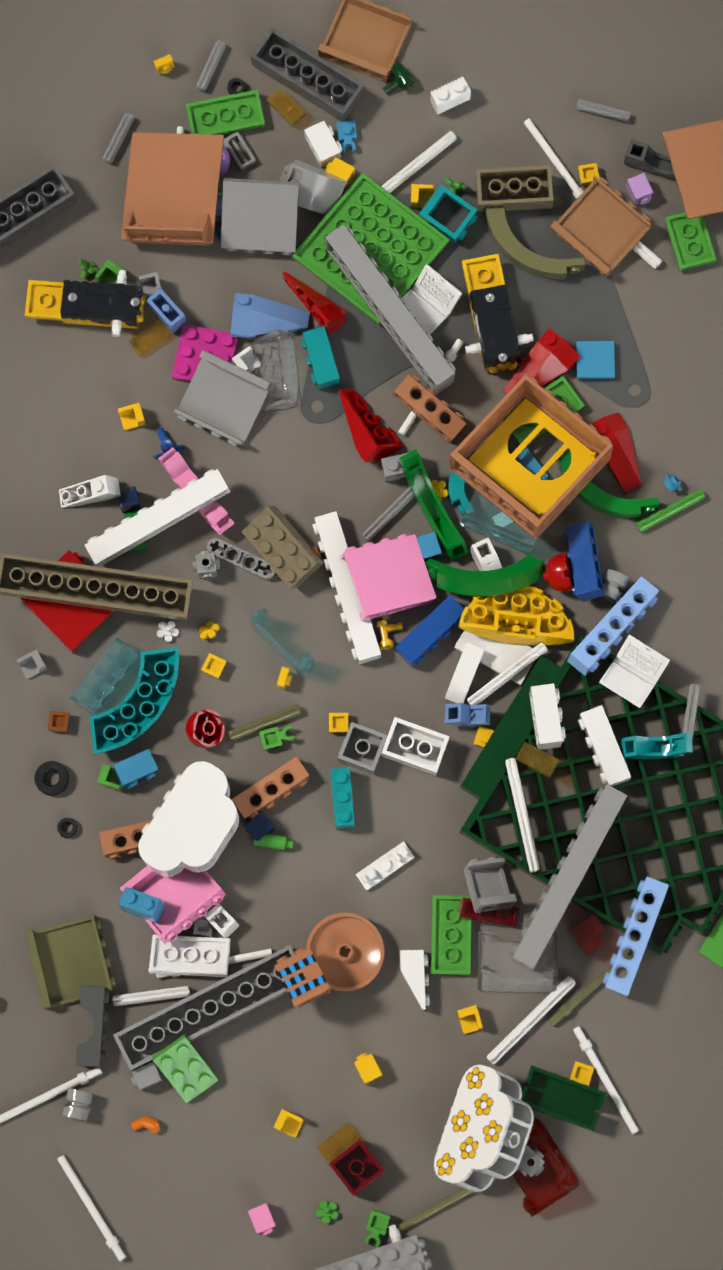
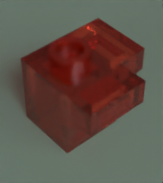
[569,914,605,956]

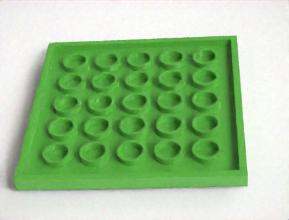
[292,173,450,325]

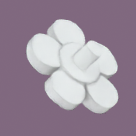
[157,621,179,642]

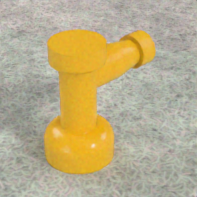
[376,620,403,650]

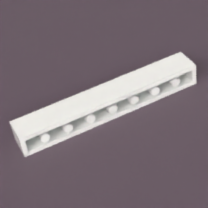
[85,469,231,567]
[312,511,381,664]

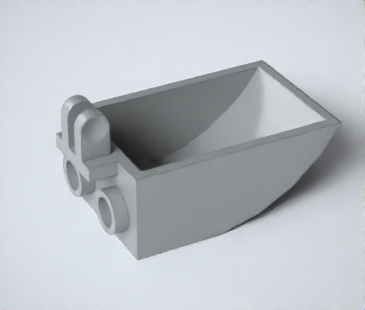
[279,159,347,214]

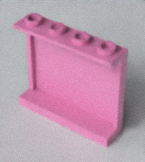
[340,533,436,621]
[120,866,226,944]

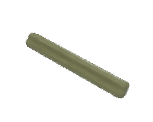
[228,704,301,741]

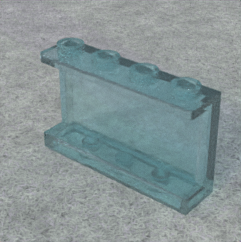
[460,490,538,555]

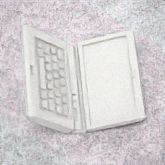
[400,264,462,335]
[599,635,670,708]

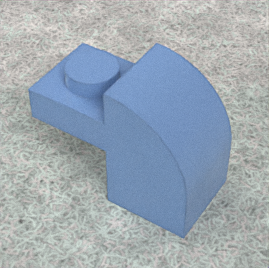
[445,703,490,727]

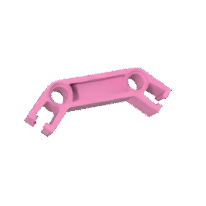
[158,447,235,535]

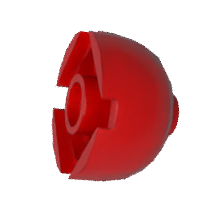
[543,553,574,592]
[185,709,225,748]

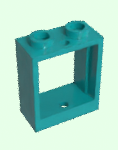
[419,184,478,244]

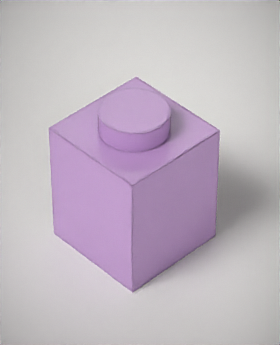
[626,173,653,205]

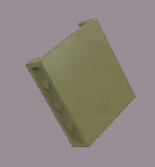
[25,914,116,1010]

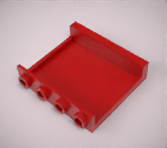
[20,550,115,654]

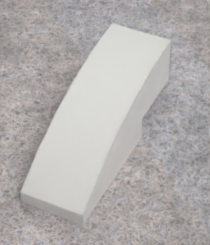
[445,642,485,703]
[204,904,239,938]

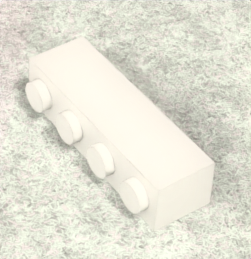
[578,705,631,787]

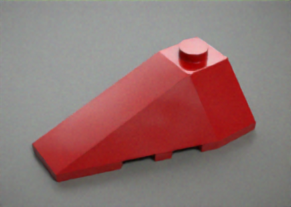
[282,272,347,336]
[503,328,580,399]
[339,389,403,462]
[591,412,642,495]

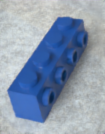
[565,520,604,602]
[395,595,464,667]

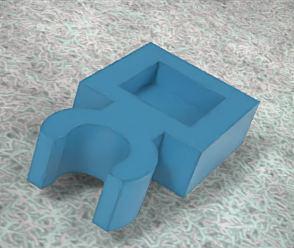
[336,120,357,154]

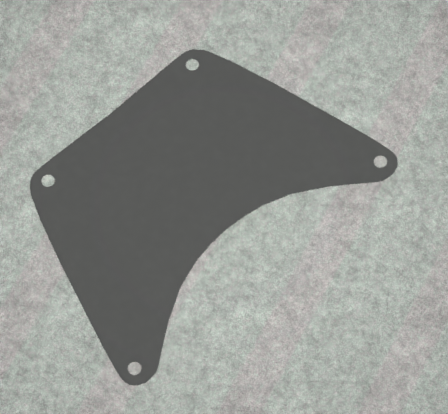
[301,186,651,423]

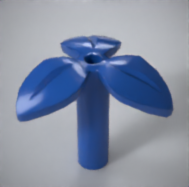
[154,428,184,459]

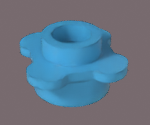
[664,473,682,492]

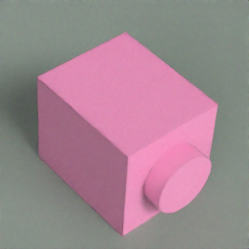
[248,1203,276,1236]

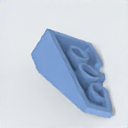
[230,293,310,338]

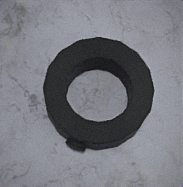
[227,78,246,95]
[57,818,77,838]

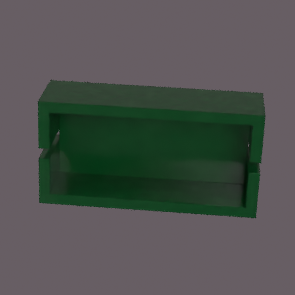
[521,1065,607,1131]

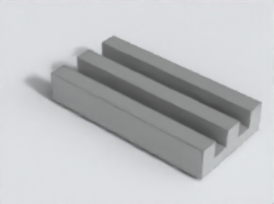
[223,131,257,172]

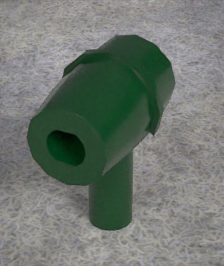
[382,63,414,94]

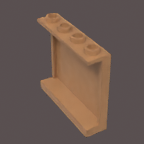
[318,0,411,83]
[550,176,652,278]

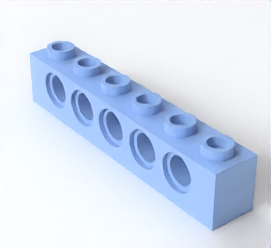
[567,576,659,676]
[602,877,669,997]

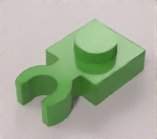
[259,726,295,751]
[365,1209,392,1248]

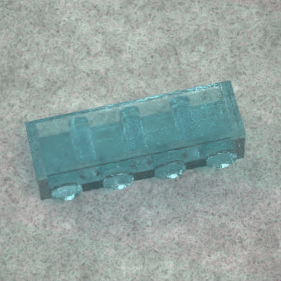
[70,638,140,715]

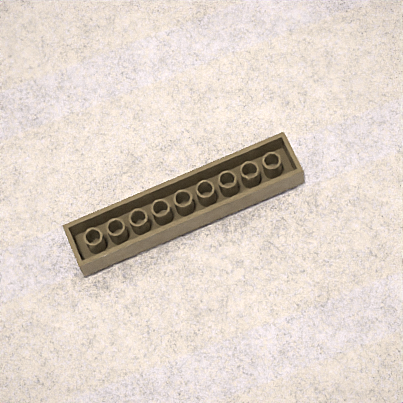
[0,553,193,621]

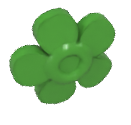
[315,1201,338,1224]

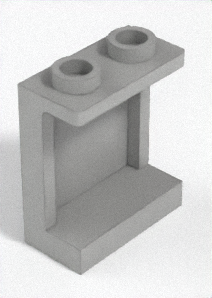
[463,857,517,913]

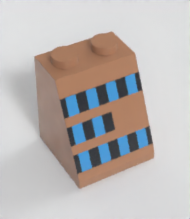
[274,947,331,1009]

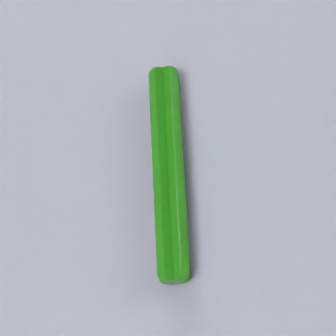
[636,489,705,532]

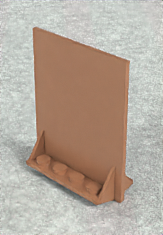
[662,120,723,220]
[121,132,224,246]

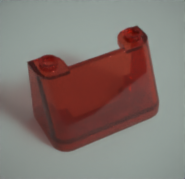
[513,1118,579,1217]

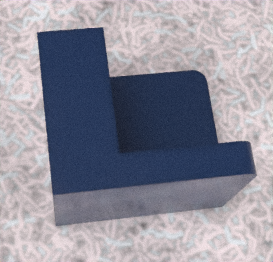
[119,486,141,513]
[244,812,275,841]

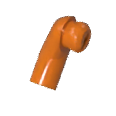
[130,1116,160,1134]

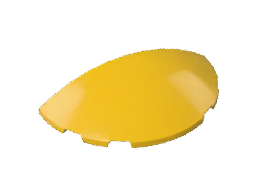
[459,585,574,646]

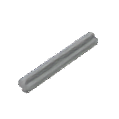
[362,487,414,542]

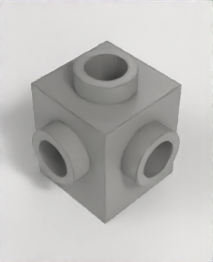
[192,551,220,579]
[517,1145,545,1177]

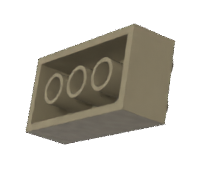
[476,165,553,213]
[242,506,324,589]

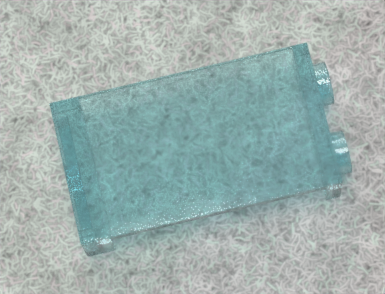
[251,608,314,677]

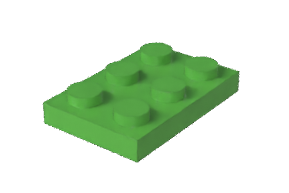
[664,212,716,271]
[152,1035,219,1103]

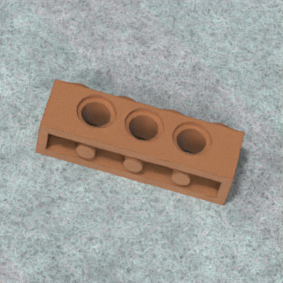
[392,374,466,443]
[232,756,310,821]
[99,820,152,859]

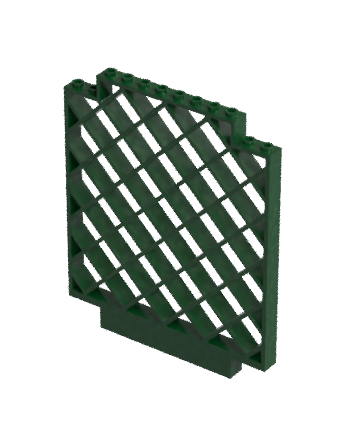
[460,636,723,956]

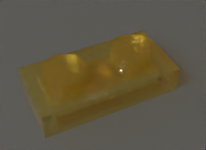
[267,87,306,127]
[129,320,171,357]
[516,742,559,778]
[317,1123,360,1163]

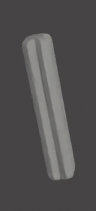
[196,40,226,92]
[576,99,630,122]
[103,113,134,164]
[682,684,700,739]

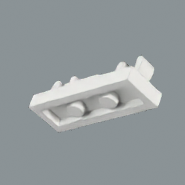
[356,841,415,891]

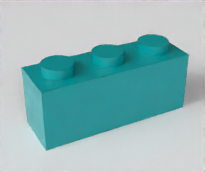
[300,326,340,390]
[330,767,355,830]

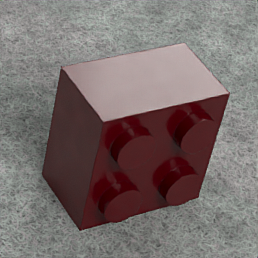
[329,1139,385,1196]

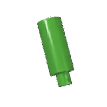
[254,833,294,851]

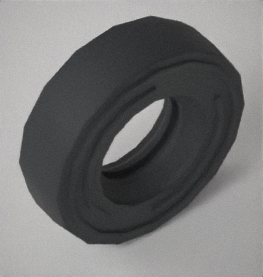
[34,761,69,796]

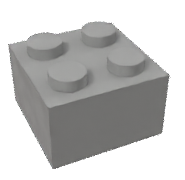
[338,722,388,775]

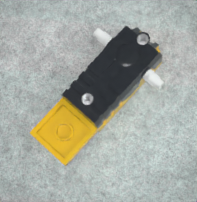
[462,254,533,373]
[25,270,146,337]

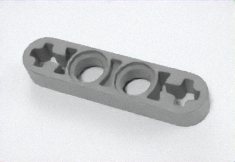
[207,538,276,580]

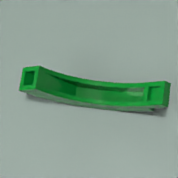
[556,448,659,519]
[399,449,469,562]
[426,554,544,596]

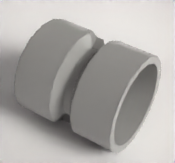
[599,569,629,604]
[62,1088,93,1121]

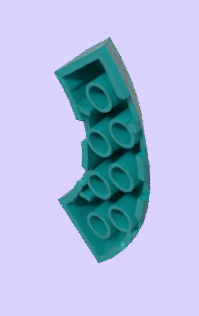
[89,647,179,755]

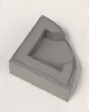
[193,917,213,937]

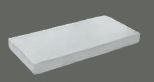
[454,630,536,686]
[149,935,231,977]

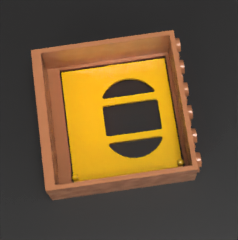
[449,374,613,539]

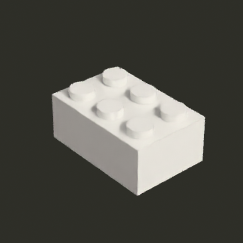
[529,683,566,750]
[382,717,450,776]

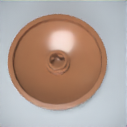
[306,913,384,992]

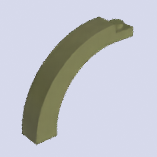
[485,207,585,280]

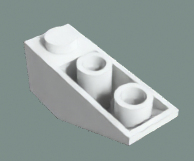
[59,475,121,508]
[469,538,502,571]
[400,950,429,1011]

